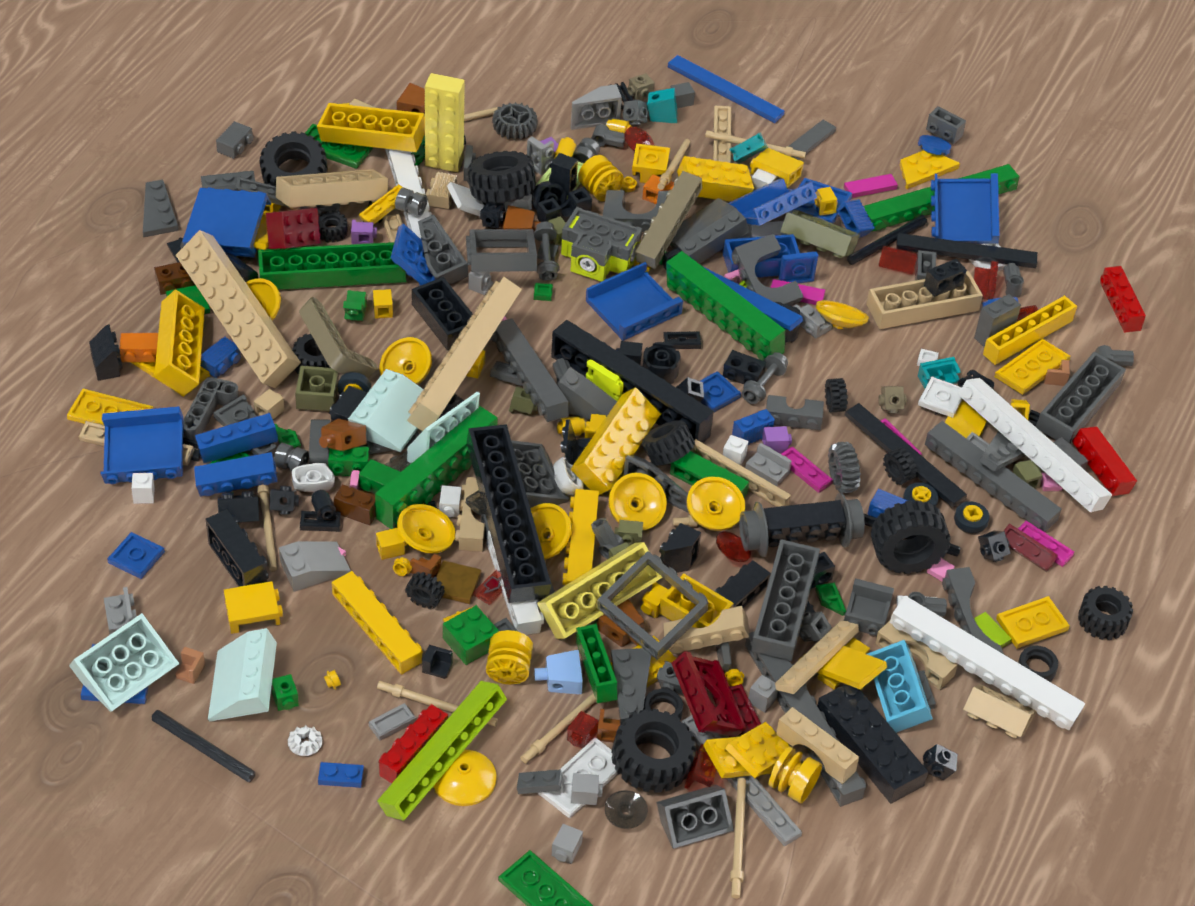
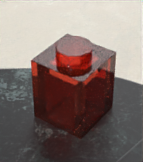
[567,711,599,749]

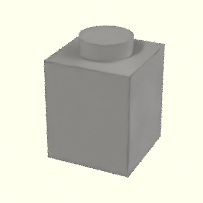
[749,675,778,713]
[571,773,603,805]
[551,824,583,864]

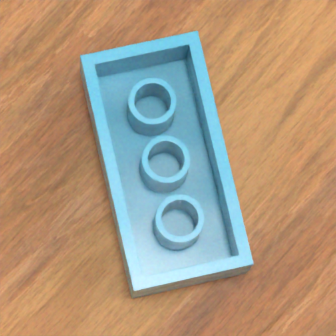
[867,640,933,733]

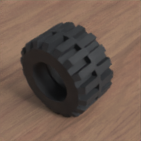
[292,333,331,374]
[642,420,695,466]
[1078,586,1133,640]

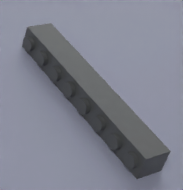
[491,318,569,422]
[925,421,1062,532]

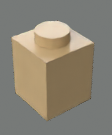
[254,389,284,419]

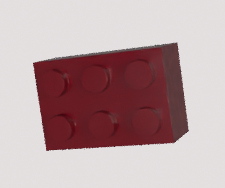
[266,208,320,249]

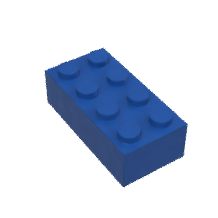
[723,234,800,277]

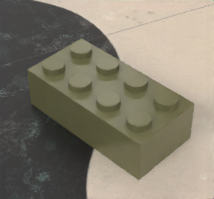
[780,209,860,258]

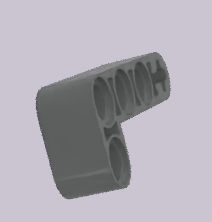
[183,377,239,441]

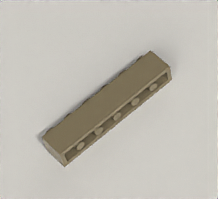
[634,171,702,269]

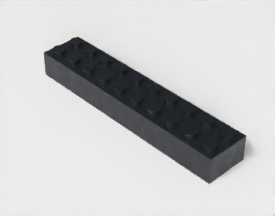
[551,320,714,443]
[466,424,551,603]

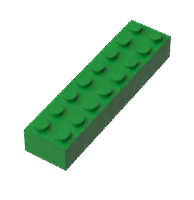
[258,242,406,290]
[666,251,785,361]
[375,406,498,529]

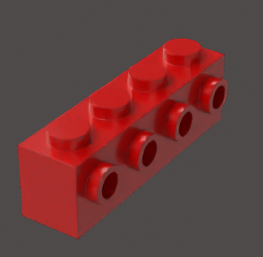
[1100,266,1146,333]
[1072,426,1137,496]
[378,704,448,783]

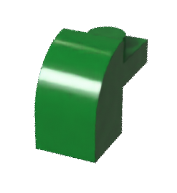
[343,290,368,321]

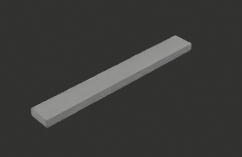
[681,715,802,846]

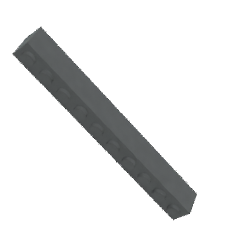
[745,631,866,807]

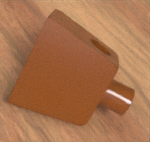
[397,83,425,115]
[503,205,541,232]
[319,419,367,451]
[597,599,645,647]

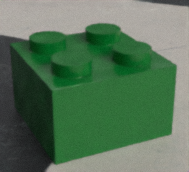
[443,605,499,665]

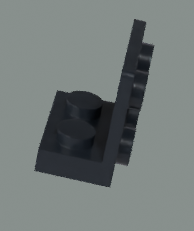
[560,419,592,465]

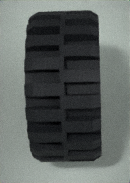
[259,131,328,186]
[467,151,536,204]
[871,500,951,574]
[611,709,696,793]

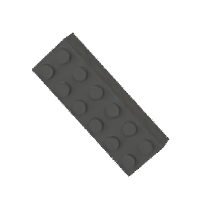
[1036,352,1126,443]
[751,540,820,661]

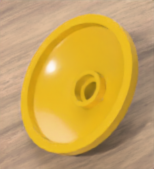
[245,278,281,320]
[816,300,869,329]
[379,337,432,385]
[609,473,667,531]
[687,477,745,531]
[530,503,571,560]
[397,504,455,553]
[433,749,496,806]

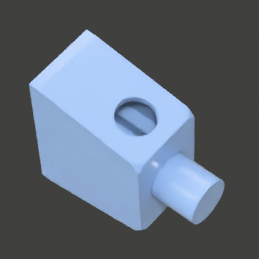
[534,650,583,694]

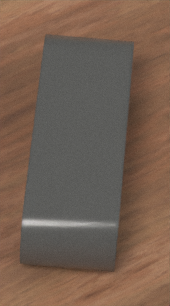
[309,419,331,466]

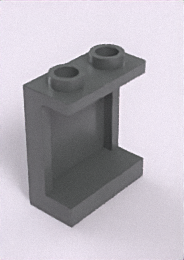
[844,578,894,636]

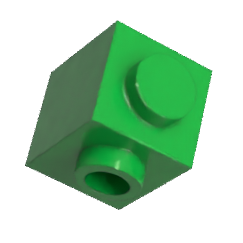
[271,674,299,711]

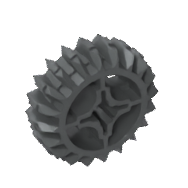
[492,102,538,140]
[828,442,861,494]

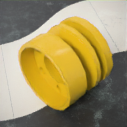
[578,155,624,202]
[486,630,533,685]
[768,746,823,803]

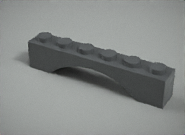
[942,567,1004,678]

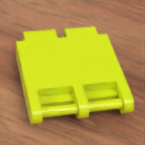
[586,360,624,401]

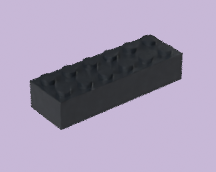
[817,684,928,804]

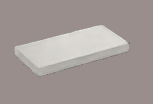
[538,737,618,819]

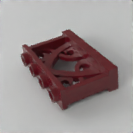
[671,651,746,738]

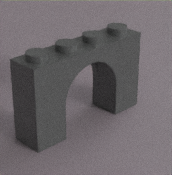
[603,190,668,232]
[732,233,804,306]

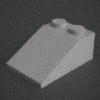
[571,84,622,130]
[279,541,351,592]

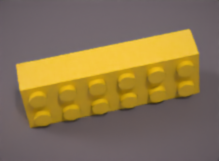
[317,103,425,152]
[154,289,205,396]
[570,387,661,495]

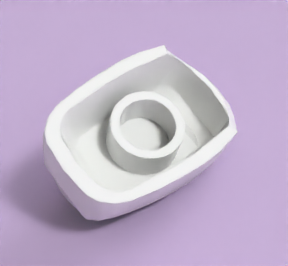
[553,457,583,495]
[292,463,335,492]

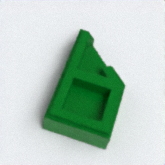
[274,424,301,449]
[815,582,846,616]

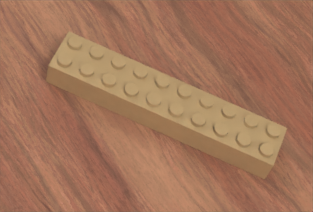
[176,230,301,388]
[407,277,522,431]

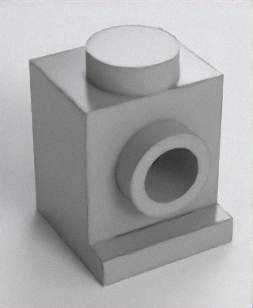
[469,271,493,295]

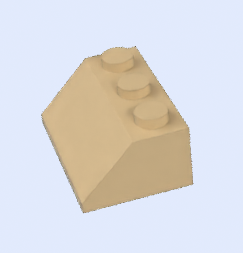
[963,684,1036,738]

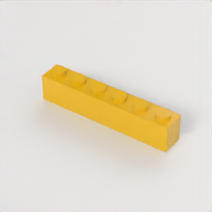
[983,295,1077,365]
[562,489,599,585]
[332,571,423,675]

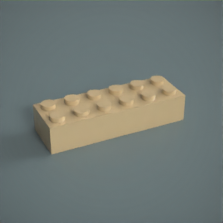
[276,169,388,209]
[867,271,983,329]

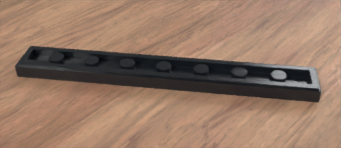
[896,233,1038,268]
[845,403,967,507]

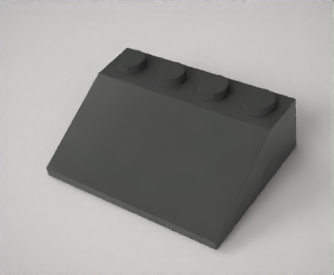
[670,198,749,264]
[511,440,569,508]

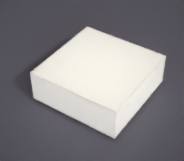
[917,349,939,366]

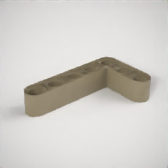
[299,297,378,379]

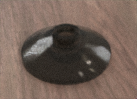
[604,790,648,829]

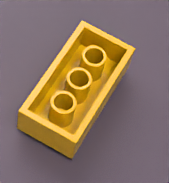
[677,156,754,202]

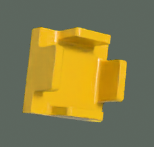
[632,144,670,183]

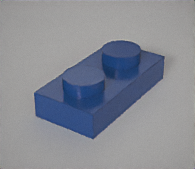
[318,762,364,788]

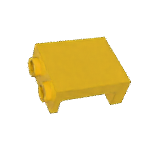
[750,148,804,189]
[223,581,283,634]

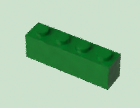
[670,451,749,498]
[576,624,617,704]

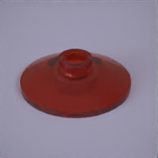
[624,126,654,152]
[716,531,751,562]

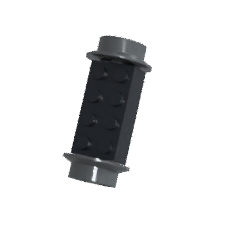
[739,493,865,557]

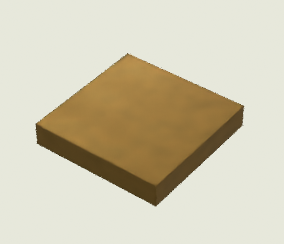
[436,560,481,604]

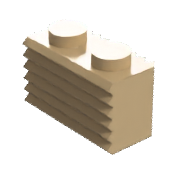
[426,171,457,209]

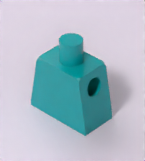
[647,88,678,123]

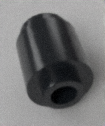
[311,490,336,519]

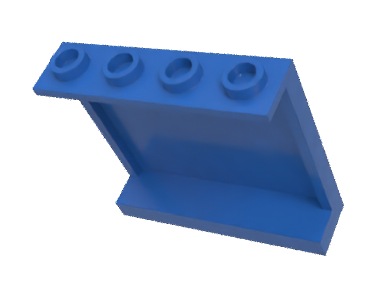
[931,173,1000,244]
[728,178,817,226]
[182,187,271,257]
[586,262,683,341]
[100,406,183,484]

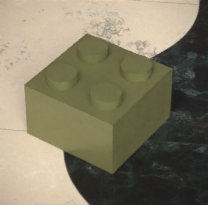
[295,366,339,411]

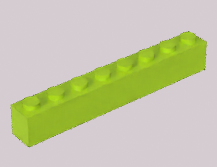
[377,681,507,821]

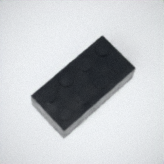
[411,277,473,350]
[205,509,269,587]

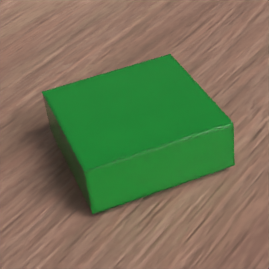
[533,283,553,301]

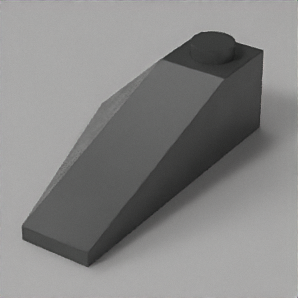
[418,214,468,284]
[557,367,617,420]
[624,455,689,513]

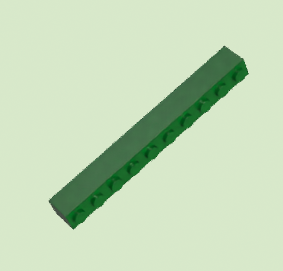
[864,164,1020,232]

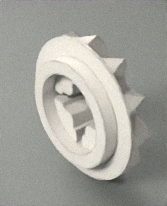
[288,725,322,756]

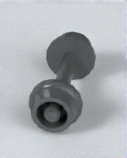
[534,222,560,281]
[742,352,788,404]

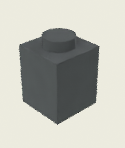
[670,82,695,108]

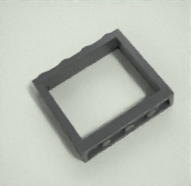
[466,229,537,272]
[597,551,708,660]

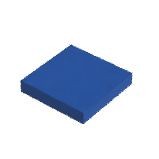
[778,251,818,283]
[700,371,741,412]
[107,532,165,579]

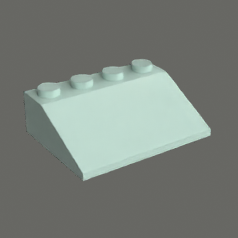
[348,369,424,452]
[407,392,480,463]
[69,613,179,712]
[208,628,277,722]

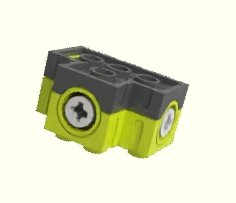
[561,207,642,282]

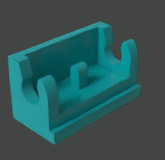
[729,133,768,164]
[918,357,961,389]

